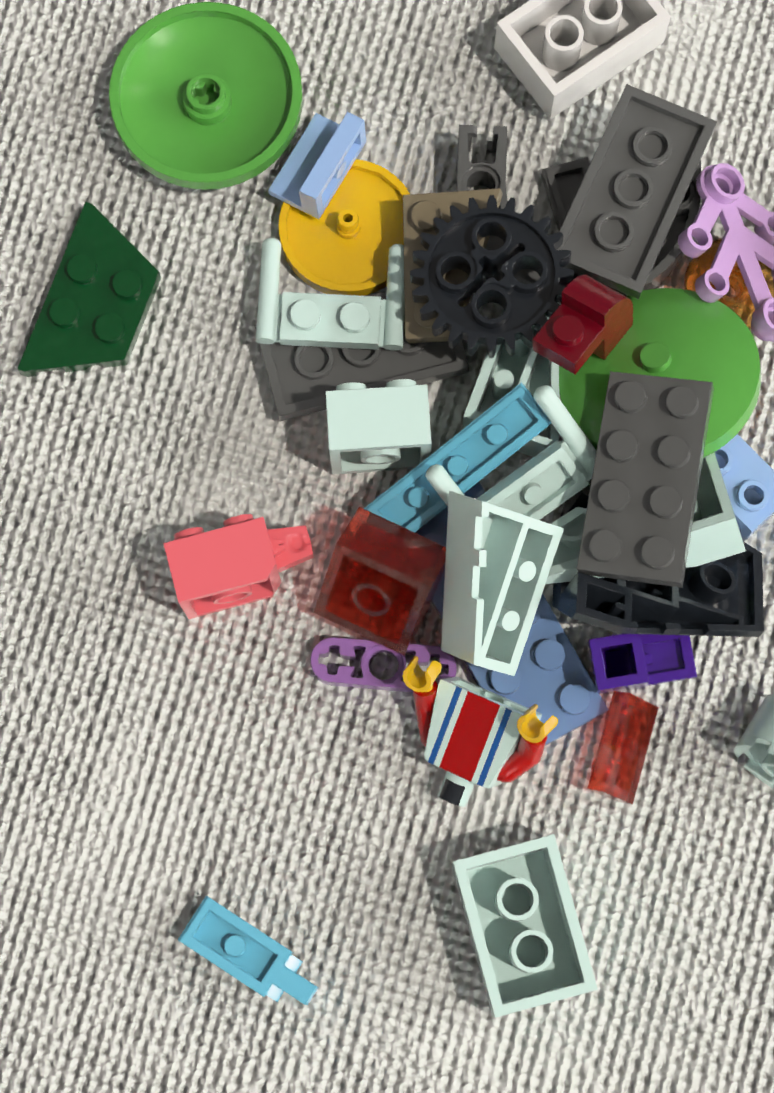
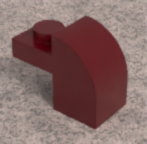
[532,275,633,375]

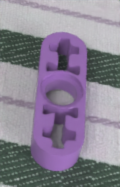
[311,637,457,693]

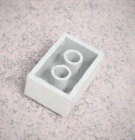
[494,0,671,119]

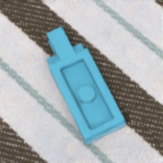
[178,896,319,1005]

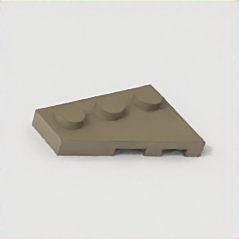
[403,188,503,343]

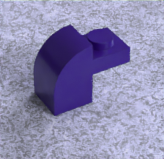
[588,634,697,693]

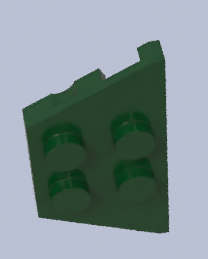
[17,201,161,377]

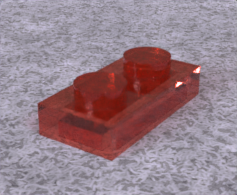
[587,691,659,805]

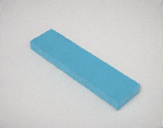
[364,382,552,548]

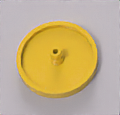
[278,159,410,296]

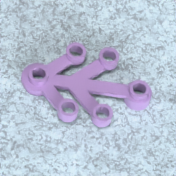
[678,163,774,342]

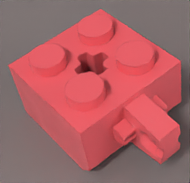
[163,514,314,619]

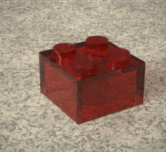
[313,507,446,655]

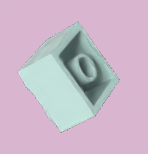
[325,379,432,474]

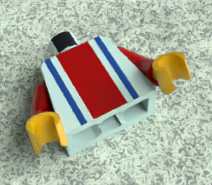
[402,656,558,807]

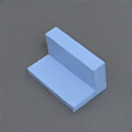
[268,112,366,219]

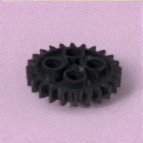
[410,195,574,358]

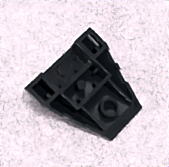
[552,479,764,637]

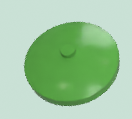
[109,2,303,190]
[559,288,761,458]

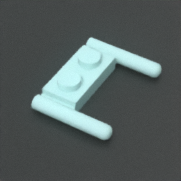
[255,238,405,350]
[426,385,597,520]

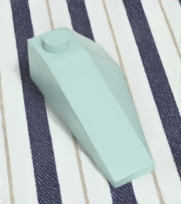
[546,452,746,584]

